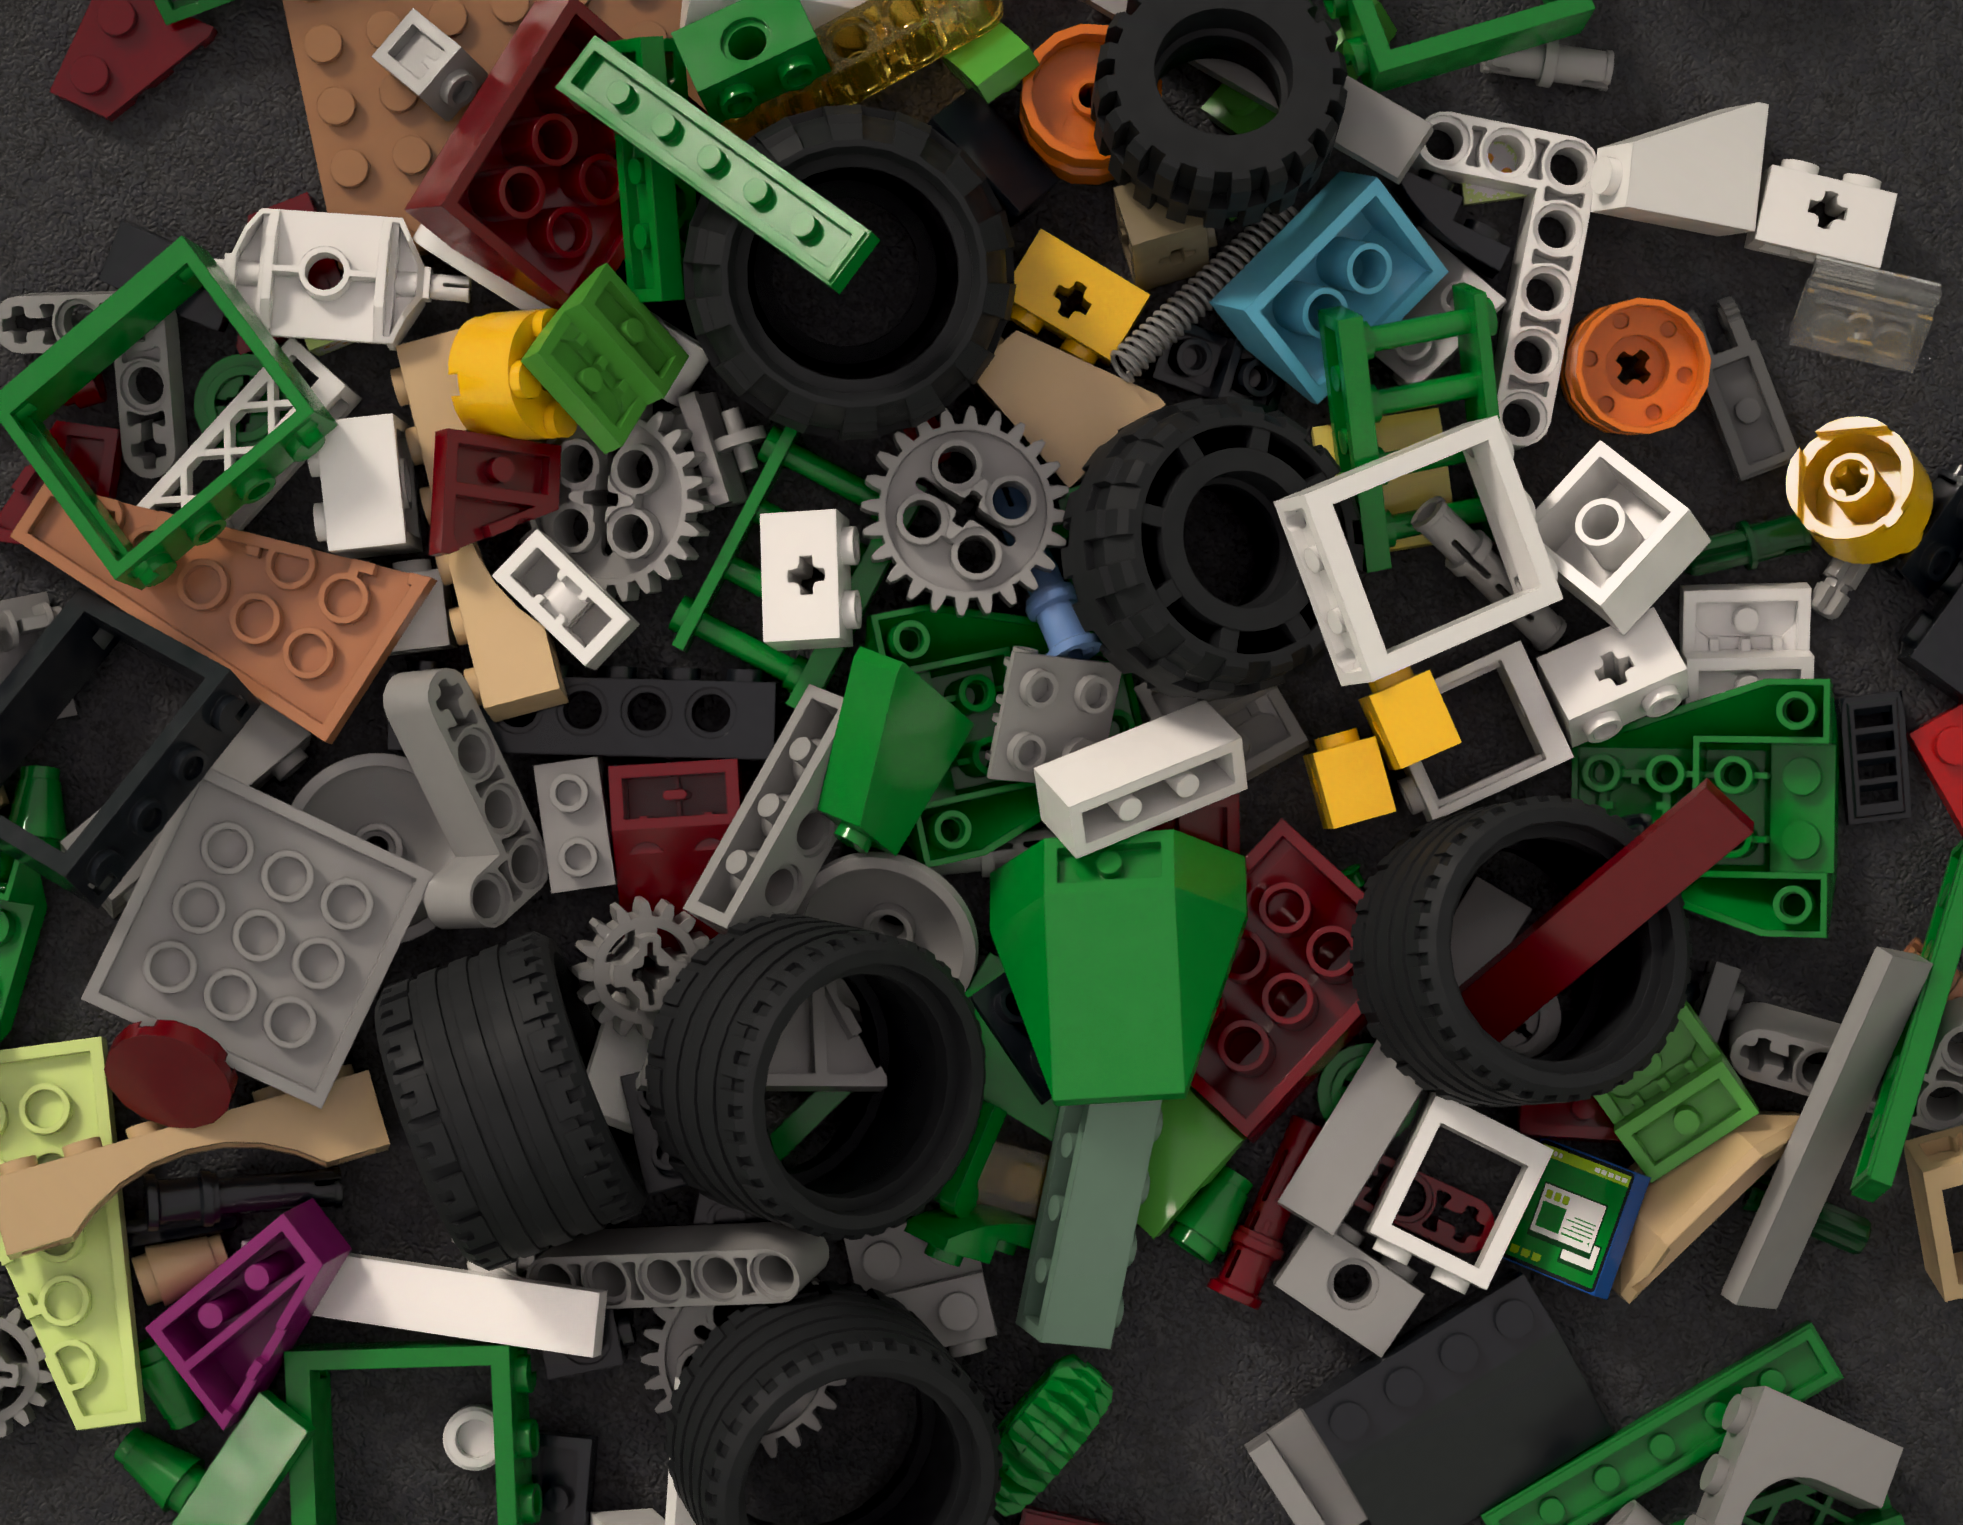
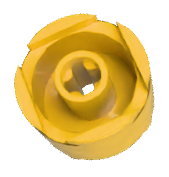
[448,308,578,440]
[1786,416,1933,564]

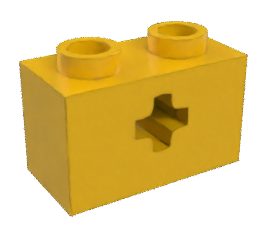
[1010,229,1150,367]
[1358,666,1462,770]
[1303,728,1396,829]

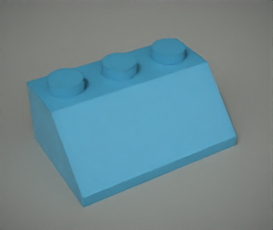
[1209,171,1449,404]

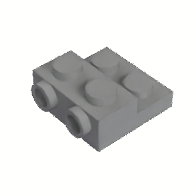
[844,1219,997,1358]

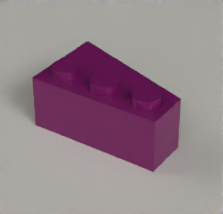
[145,1198,352,1431]

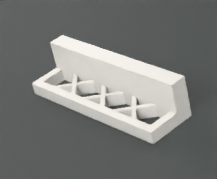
[136,338,362,531]

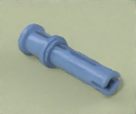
[993,487,1102,660]

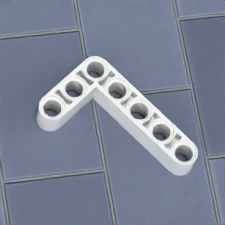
[1412,112,1597,451]

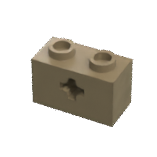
[1113,182,1218,291]

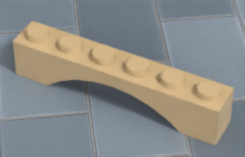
[390,329,569,723]
[0,1064,390,1260]

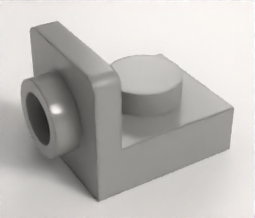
[371,8,488,121]

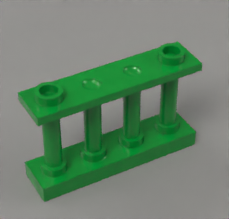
[1317,282,1500,573]
[668,425,928,709]

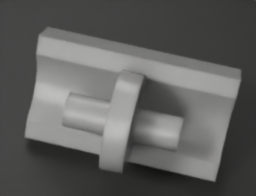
[669,391,768,507]

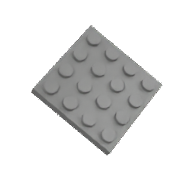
[81,768,434,1109]

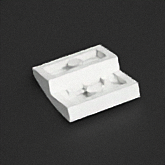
[1679,582,1814,705]

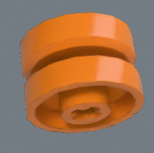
[1019,24,1162,185]

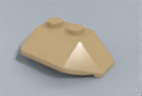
[1612,1111,1800,1304]

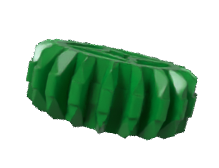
[995,1354,1113,1517]

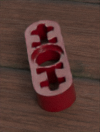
[1354,1154,1495,1253]

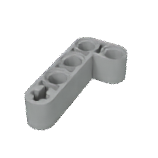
[383,668,549,929]
[1727,997,1963,1132]

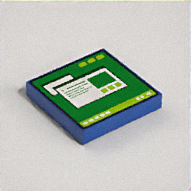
[1502,1139,1651,1300]

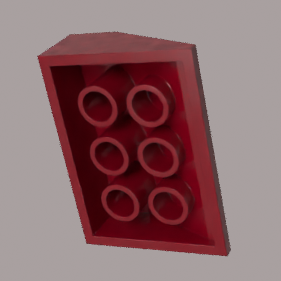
[404,0,709,310]
[1191,818,1368,1143]

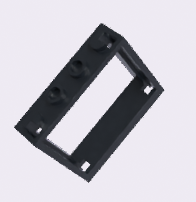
[0,588,261,909]

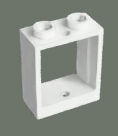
[1397,640,1574,822]
[1363,1092,1554,1295]

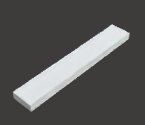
[241,1238,608,1358]

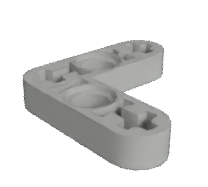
[0,291,188,479]

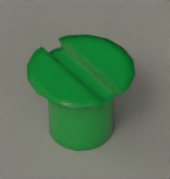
[1341,863,1365,888]

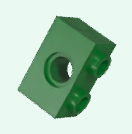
[671,0,832,124]

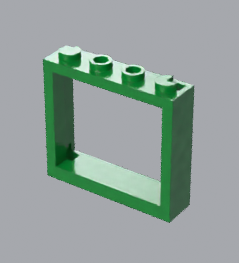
[1323,0,1595,93]
[0,235,338,590]
[284,1339,542,1525]

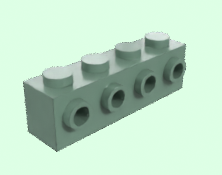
[1015,1100,1163,1349]

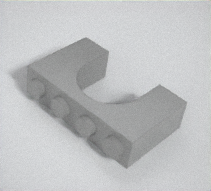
[1684,1386,1903,1525]

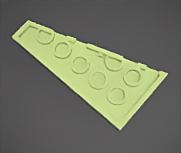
[0,1036,146,1430]

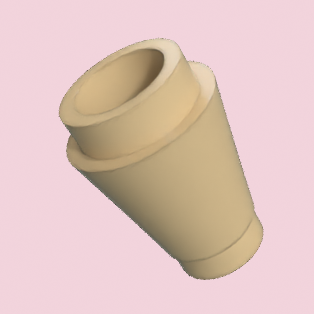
[131,1233,229,1307]

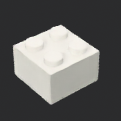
[308,413,423,559]
[1535,440,1711,636]

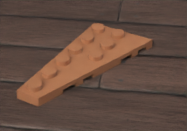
[10,483,437,744]

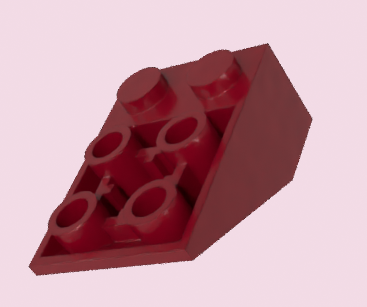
[608,758,744,957]

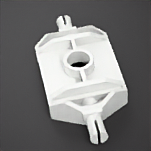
[214,208,472,351]

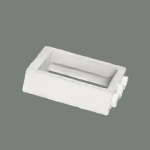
[1274,415,1563,686]

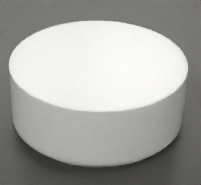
[443,1404,495,1471]

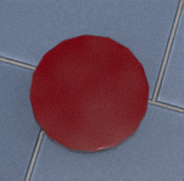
[104,1019,238,1128]

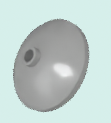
[291,753,455,943]
[795,852,979,1024]

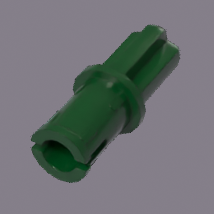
[1685,513,1812,576]
[1741,1174,1871,1255]

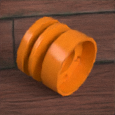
[1559,298,1711,435]

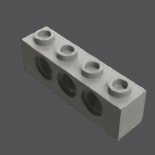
[683,684,844,935]

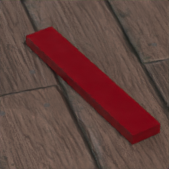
[1459,778,1754,1043]

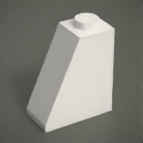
[1590,102,1769,236]

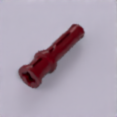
[1206,1115,1322,1310]

